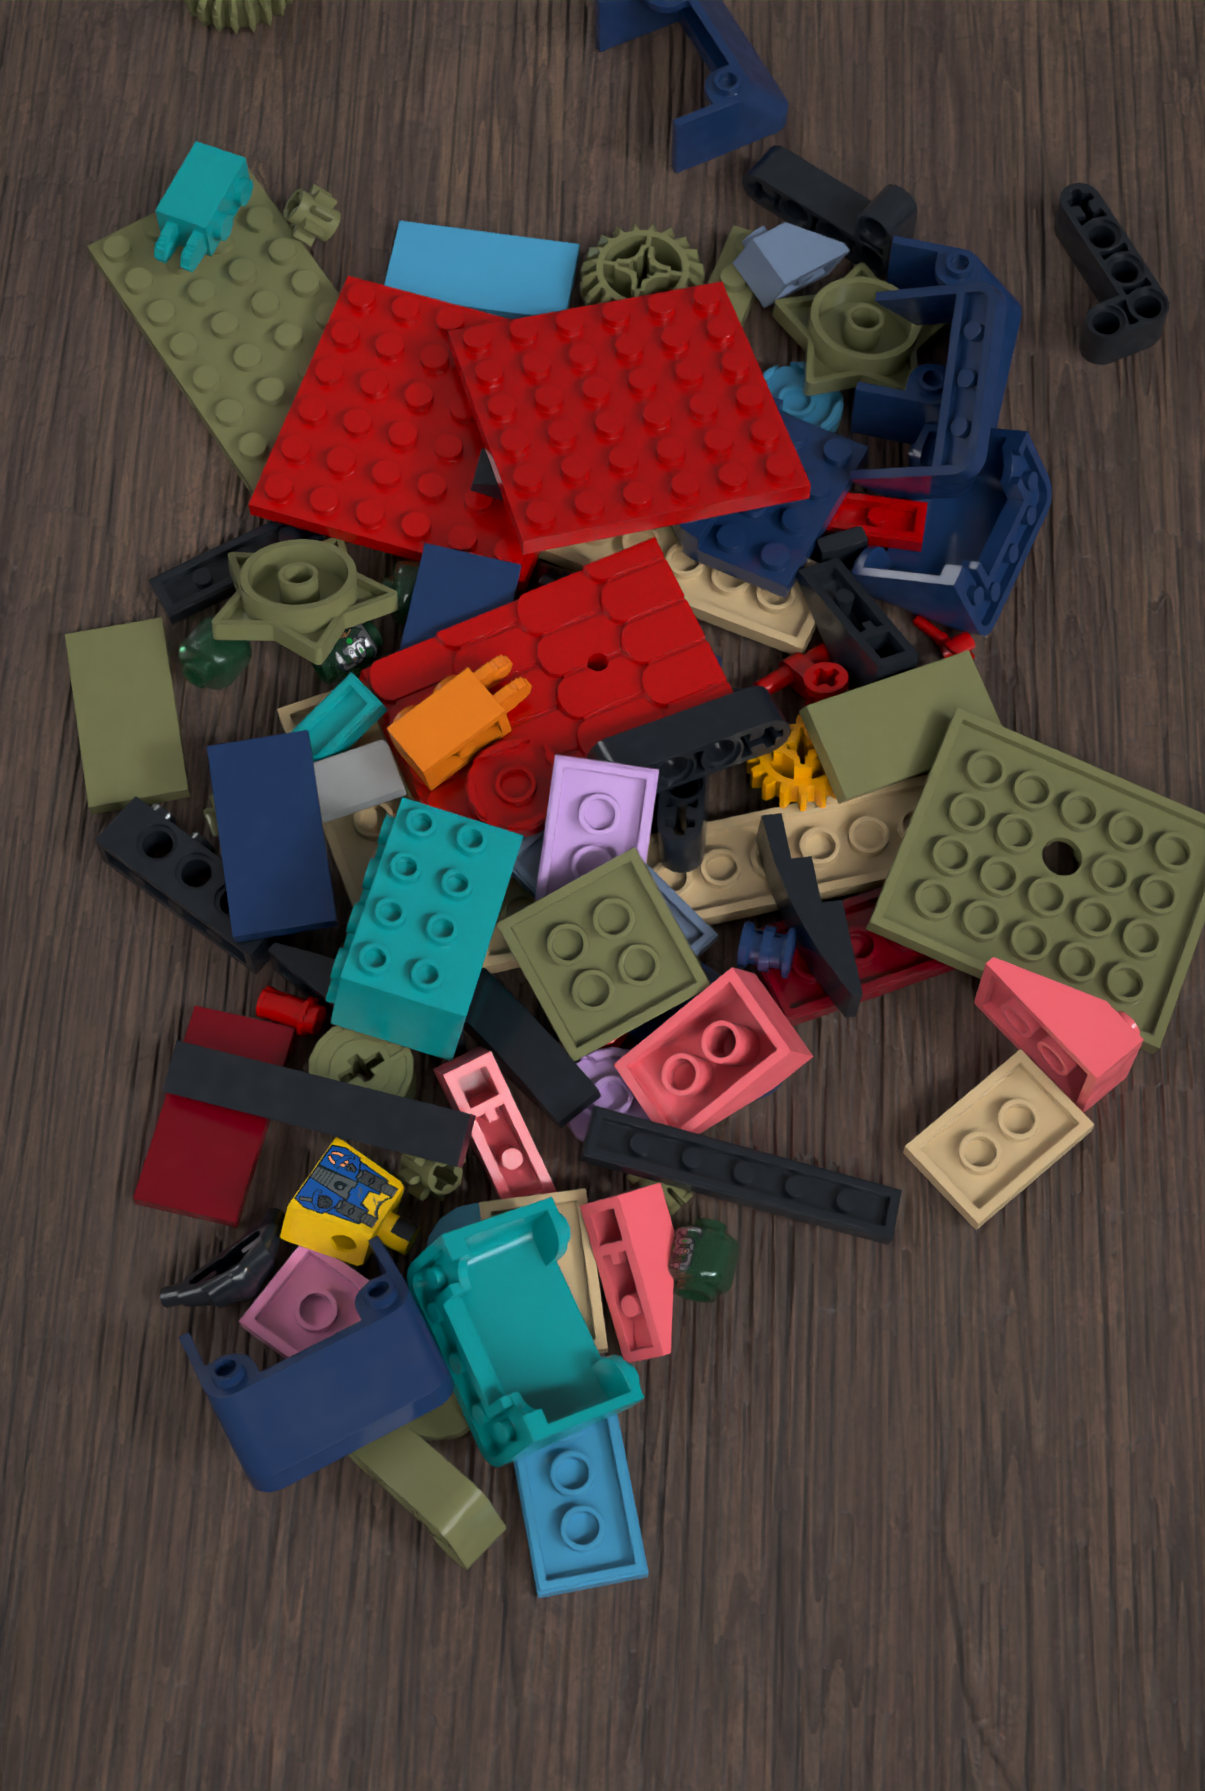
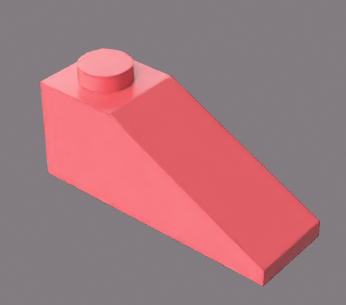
[433,1046,557,1199]
[580,1182,675,1363]

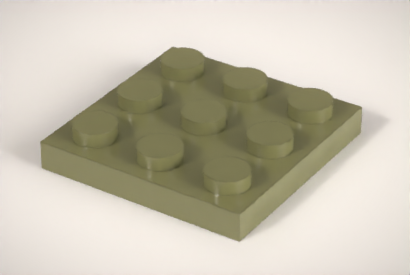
[496,847,712,1061]

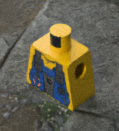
[280,1137,420,1266]

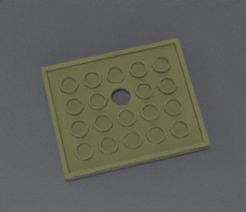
[866,707,1205,1055]

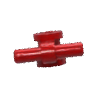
[752,642,849,706]

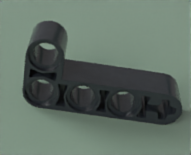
[742,145,917,276]
[1054,183,1169,365]
[587,686,791,794]
[657,688,742,873]

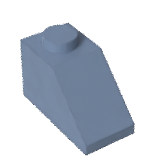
[733,222,849,308]

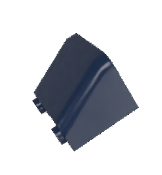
[851,423,1052,636]

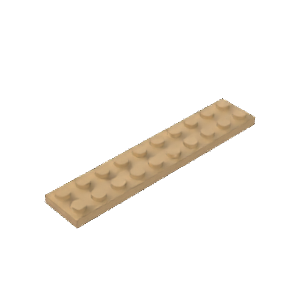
[482,774,928,974]

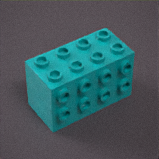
[325,797,523,1061]

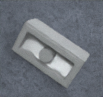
[314,740,407,823]

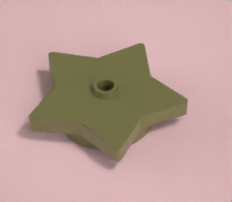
[772,262,948,396]
[211,538,398,665]

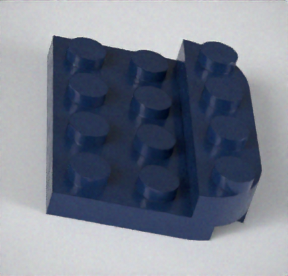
[671,397,869,598]

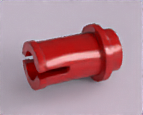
[256,985,326,1037]

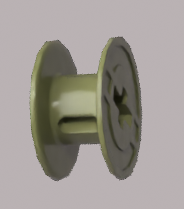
[309,1026,417,1100]

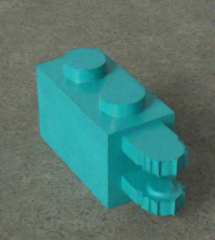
[154,141,253,273]

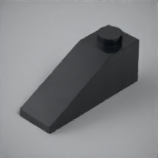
[796,558,919,691]

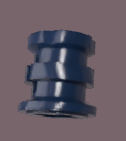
[737,921,797,979]

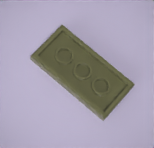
[65,617,191,815]
[799,650,1002,804]

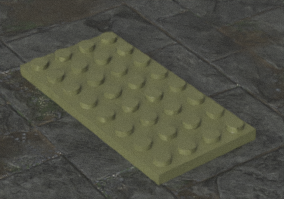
[87,168,339,521]

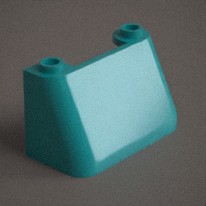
[407,1197,645,1467]

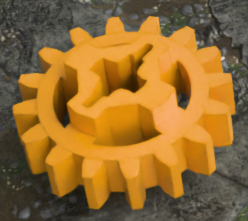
[747,715,836,811]

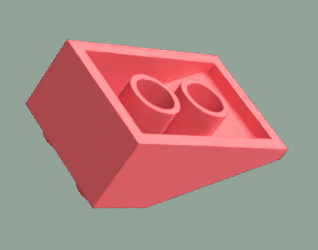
[974,957,1144,1113]
[613,967,814,1134]

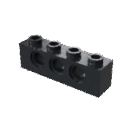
[95,796,293,975]

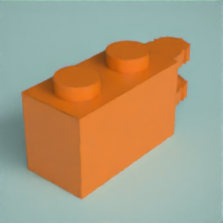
[387,654,532,791]

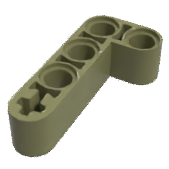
[346,1424,506,1570]

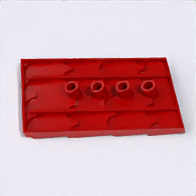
[359,537,734,821]

